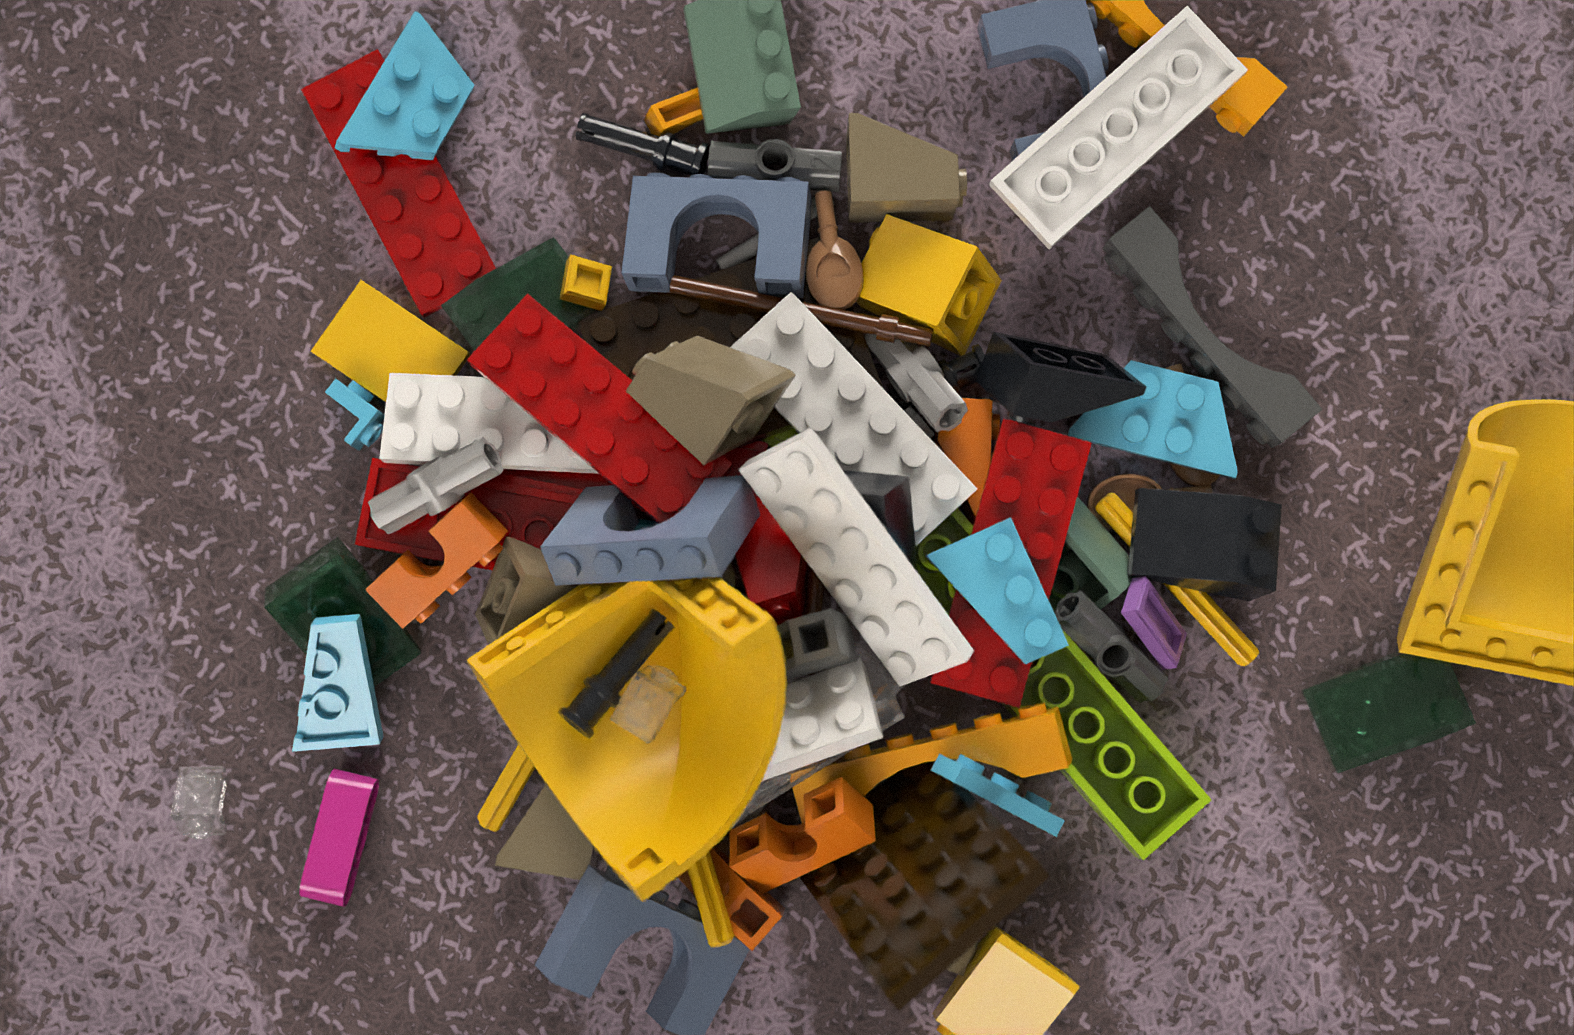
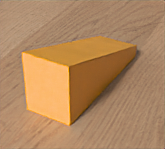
[644,88,703,136]

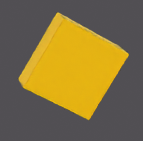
[560,254,612,311]

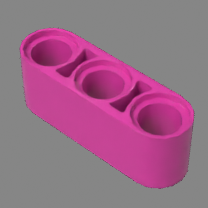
[299,769,379,907]

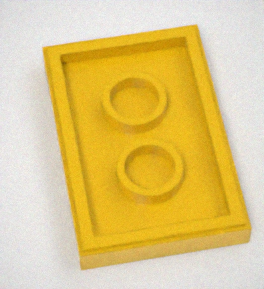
[311,280,471,402]

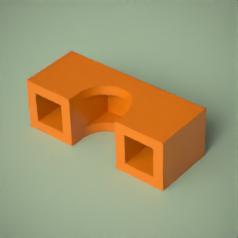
[365,492,508,629]
[729,776,876,894]

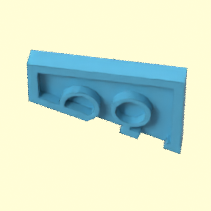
[926,518,1069,664]
[292,614,384,752]
[931,754,1065,837]

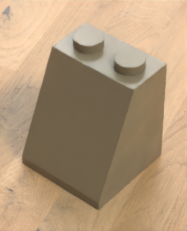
[846,113,967,223]
[626,336,796,465]
[475,536,580,645]
[495,784,599,880]

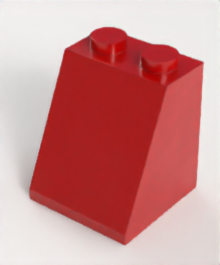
[735,497,809,626]

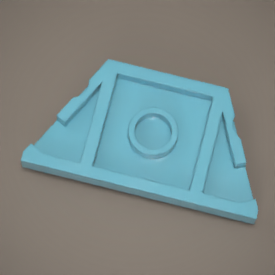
[335,11,475,160]
[1068,360,1238,480]

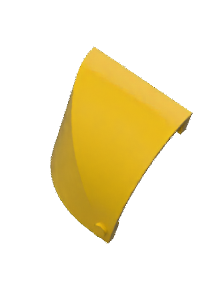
[1397,399,1574,686]
[466,577,786,902]

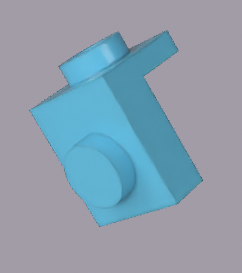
[325,378,384,450]

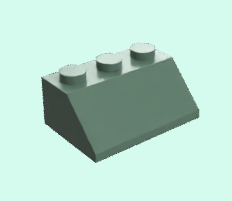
[683,0,801,134]
[1049,496,1136,612]

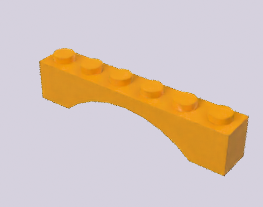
[1086,0,1287,137]
[789,702,1072,824]

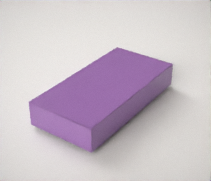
[1121,576,1187,670]

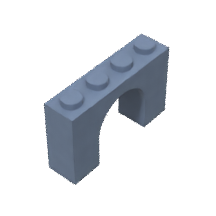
[977,0,1109,161]
[621,173,812,298]
[540,475,760,585]
[535,865,750,1035]

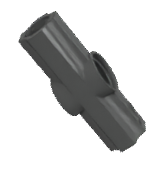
[708,139,842,192]
[1054,591,1169,703]

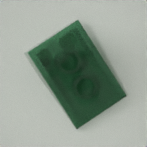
[441,237,606,351]
[264,537,421,687]
[1301,650,1476,773]

